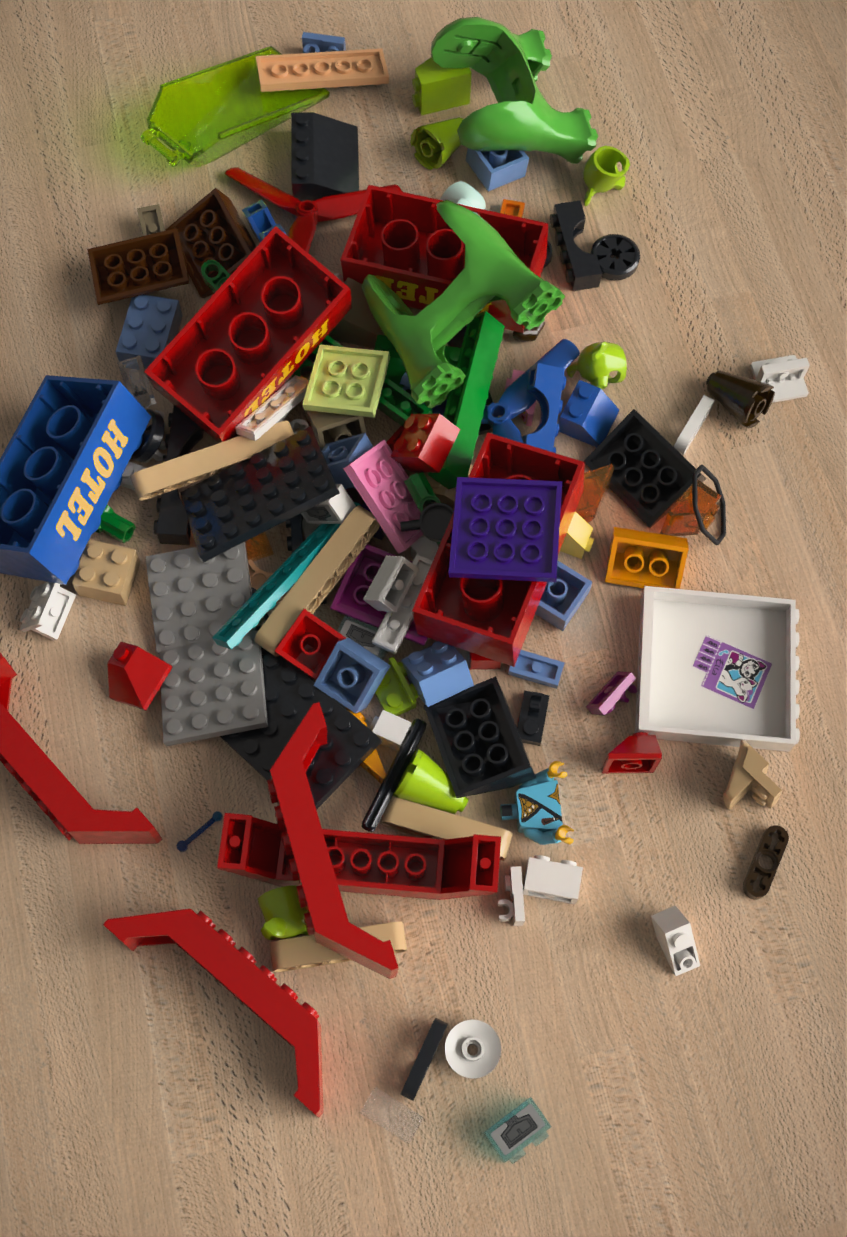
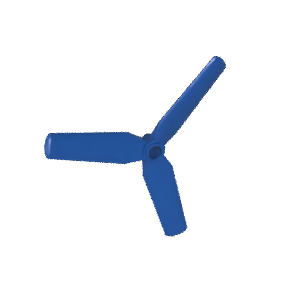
[423,339,580,443]

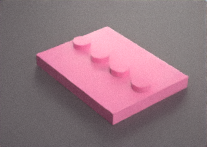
[343,439,423,554]

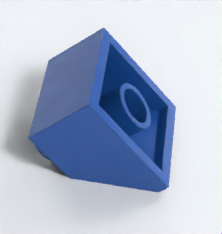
[559,380,619,448]

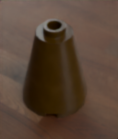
[706,370,775,428]

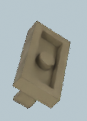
[137,204,165,236]

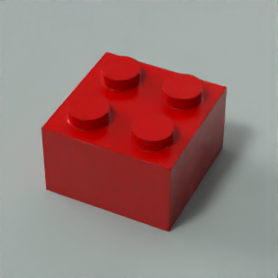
[390,414,460,473]

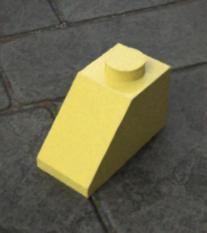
[560,512,595,559]

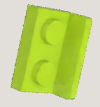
[375,656,419,716]

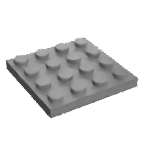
[145,542,257,654]
[159,631,268,746]

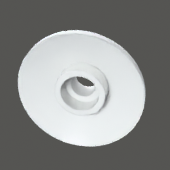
[445,1020,501,1079]

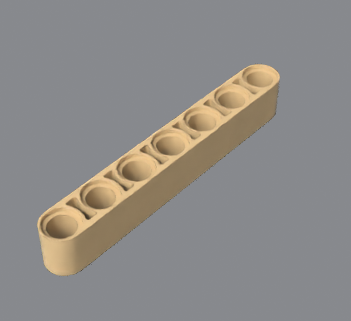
[130,421,294,501]
[255,505,380,657]

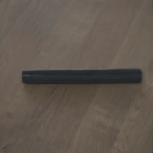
[361,719,427,832]

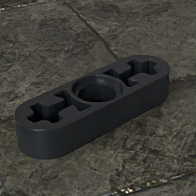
[400,1018,448,1101]

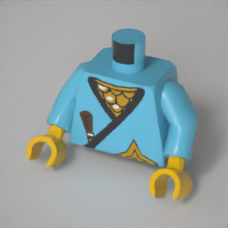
[500,761,574,845]

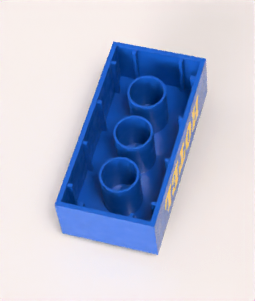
[0,375,152,585]

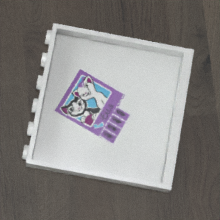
[635,586,800,752]

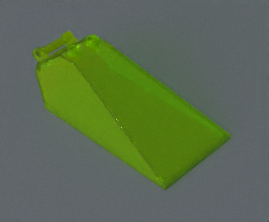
[141,46,330,167]

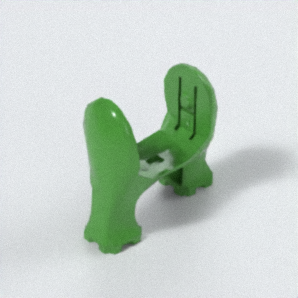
[431,17,598,164]
[361,200,565,409]

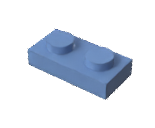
[508,650,564,689]

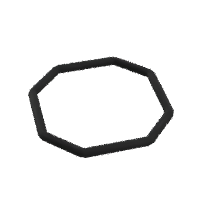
[692,465,726,545]

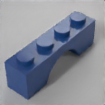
[242,199,287,242]
[522,363,566,453]

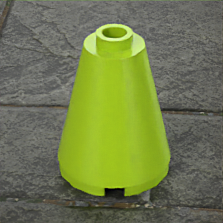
[410,117,464,170]
[393,749,469,814]

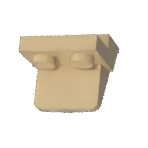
[723,740,782,810]

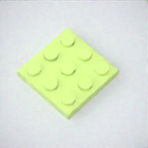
[302,345,390,418]

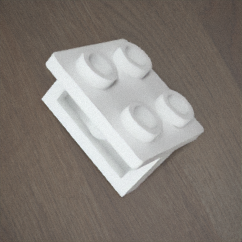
[750,355,810,403]
[20,582,76,641]

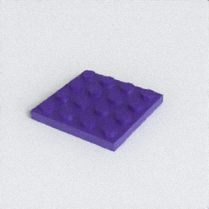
[449,477,562,582]

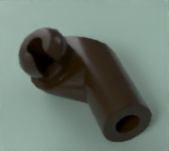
[513,321,545,341]

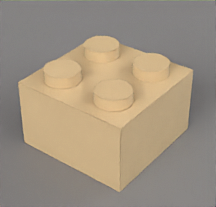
[72,540,141,606]

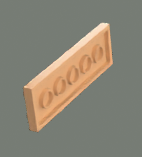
[256,49,389,92]

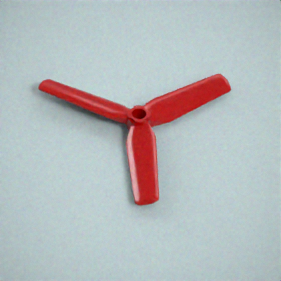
[225,167,403,253]

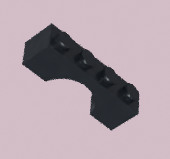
[550,200,602,291]

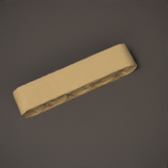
[380,797,513,861]
[270,922,407,972]

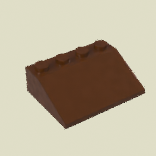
[165,188,257,298]
[87,228,190,305]

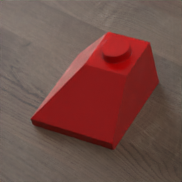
[274,608,346,680]
[107,642,173,711]
[601,732,662,774]

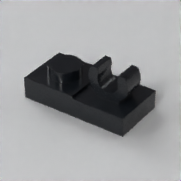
[517,690,550,746]

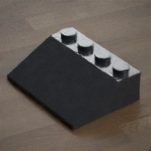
[291,112,359,201]
[583,409,707,528]
[424,676,536,798]

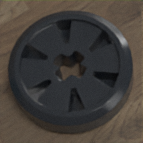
[590,234,640,280]
[130,409,164,462]

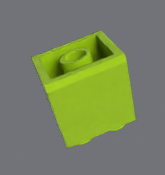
[412,57,472,116]

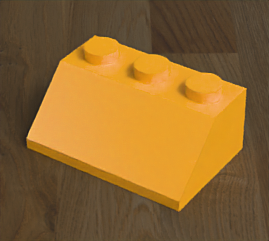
[605,527,689,589]

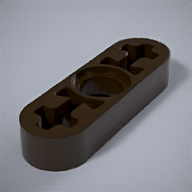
[743,825,789,900]

